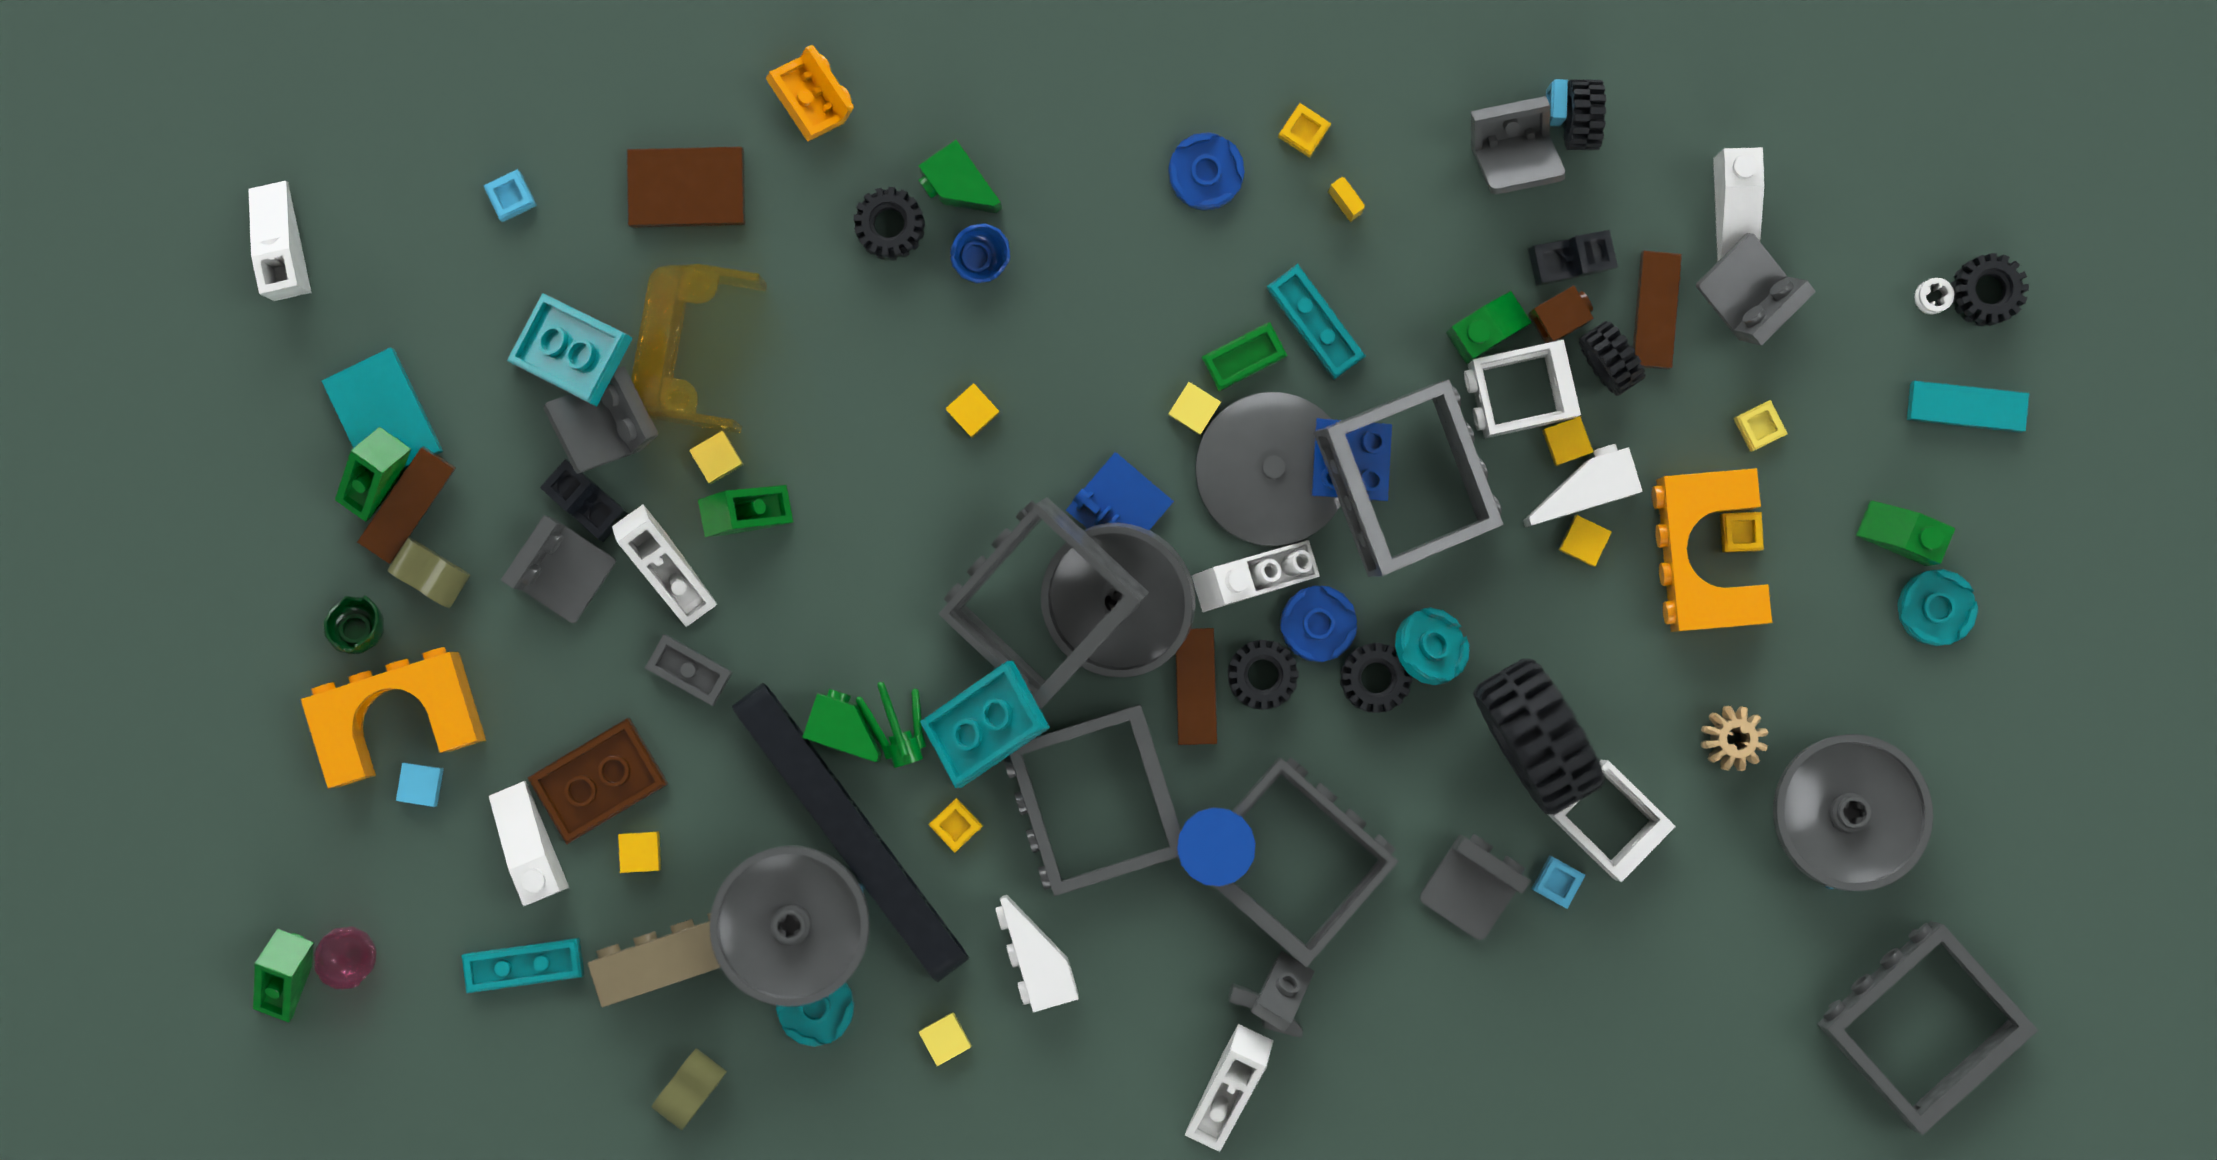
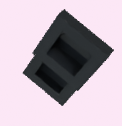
[1528,230,1618,286]
[540,459,629,542]

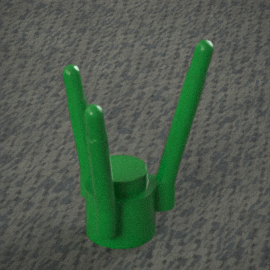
[856,682,927,768]

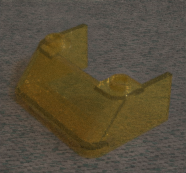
[631,264,767,434]

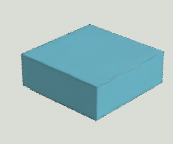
[1546,79,1568,126]
[483,169,537,222]
[396,762,444,807]
[1531,855,1586,909]

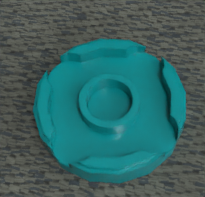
[1897,569,1978,646]
[1395,607,1469,685]
[776,982,855,1047]

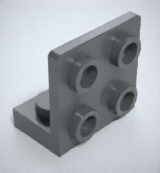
[1696,233,1816,346]
[543,366,659,474]
[501,515,616,623]

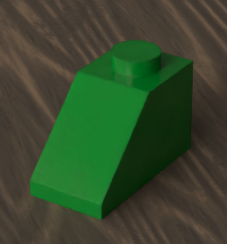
[918,140,1002,213]
[1446,291,1532,365]
[335,427,411,522]
[698,485,793,537]
[1856,500,1956,566]
[802,688,882,762]
[253,929,314,1023]

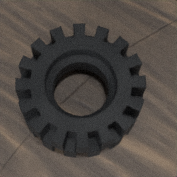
[1563,79,1606,150]
[853,186,925,260]
[1951,253,2029,326]
[1579,321,1646,396]
[1228,640,1299,709]
[1340,643,1412,713]

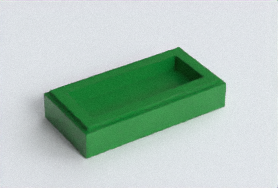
[1201,322,1288,392]

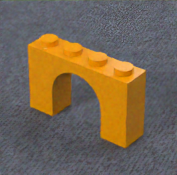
[1652,468,1772,632]
[301,647,486,788]

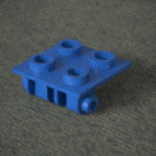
[1312,418,1392,502]
[1066,452,1174,530]

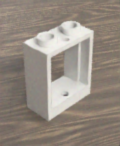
[1464,339,1581,438]
[1547,759,1676,882]

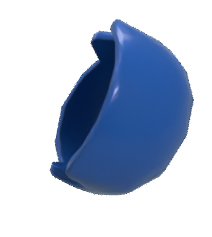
[950,223,1011,284]

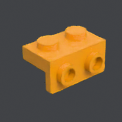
[766,45,854,142]

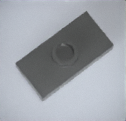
[645,634,733,706]
[1251,951,1315,1032]

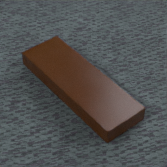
[1633,250,1682,370]
[357,446,456,564]
[1176,628,1217,745]

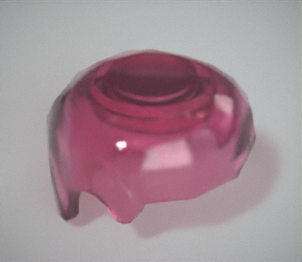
[314,926,377,990]

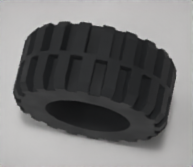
[1473,659,1605,815]

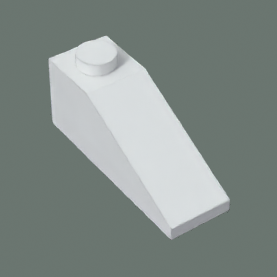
[1713,147,1764,261]
[1523,444,1643,528]
[612,504,717,627]
[489,781,569,906]
[1185,1024,1274,1152]

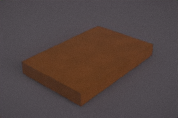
[627,146,745,227]
[528,718,668,844]

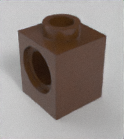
[1528,285,1594,343]

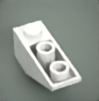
[249,181,312,301]
[1191,540,1320,612]
[996,895,1079,1013]

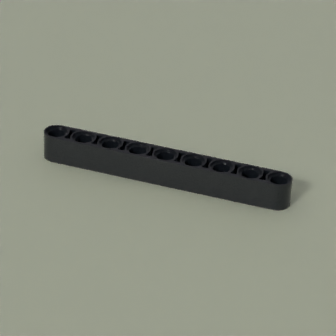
[732,683,969,982]

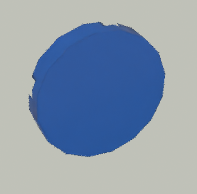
[1168,132,1245,210]
[1280,586,1357,662]
[1177,807,1256,886]

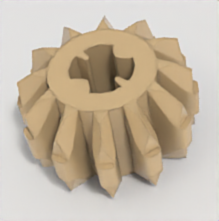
[1700,706,1768,771]

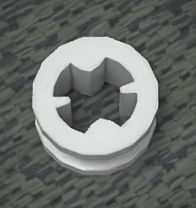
[1914,278,1954,315]

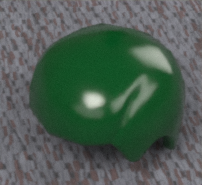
[324,595,384,654]

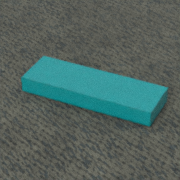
[1266,264,1366,380]
[1907,381,2029,433]
[462,937,585,993]

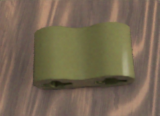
[387,537,471,608]
[651,1048,727,1131]

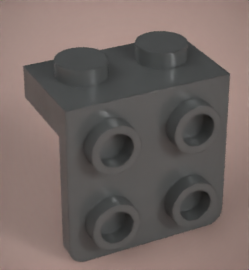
[1471,96,1565,194]
[1419,834,1531,940]

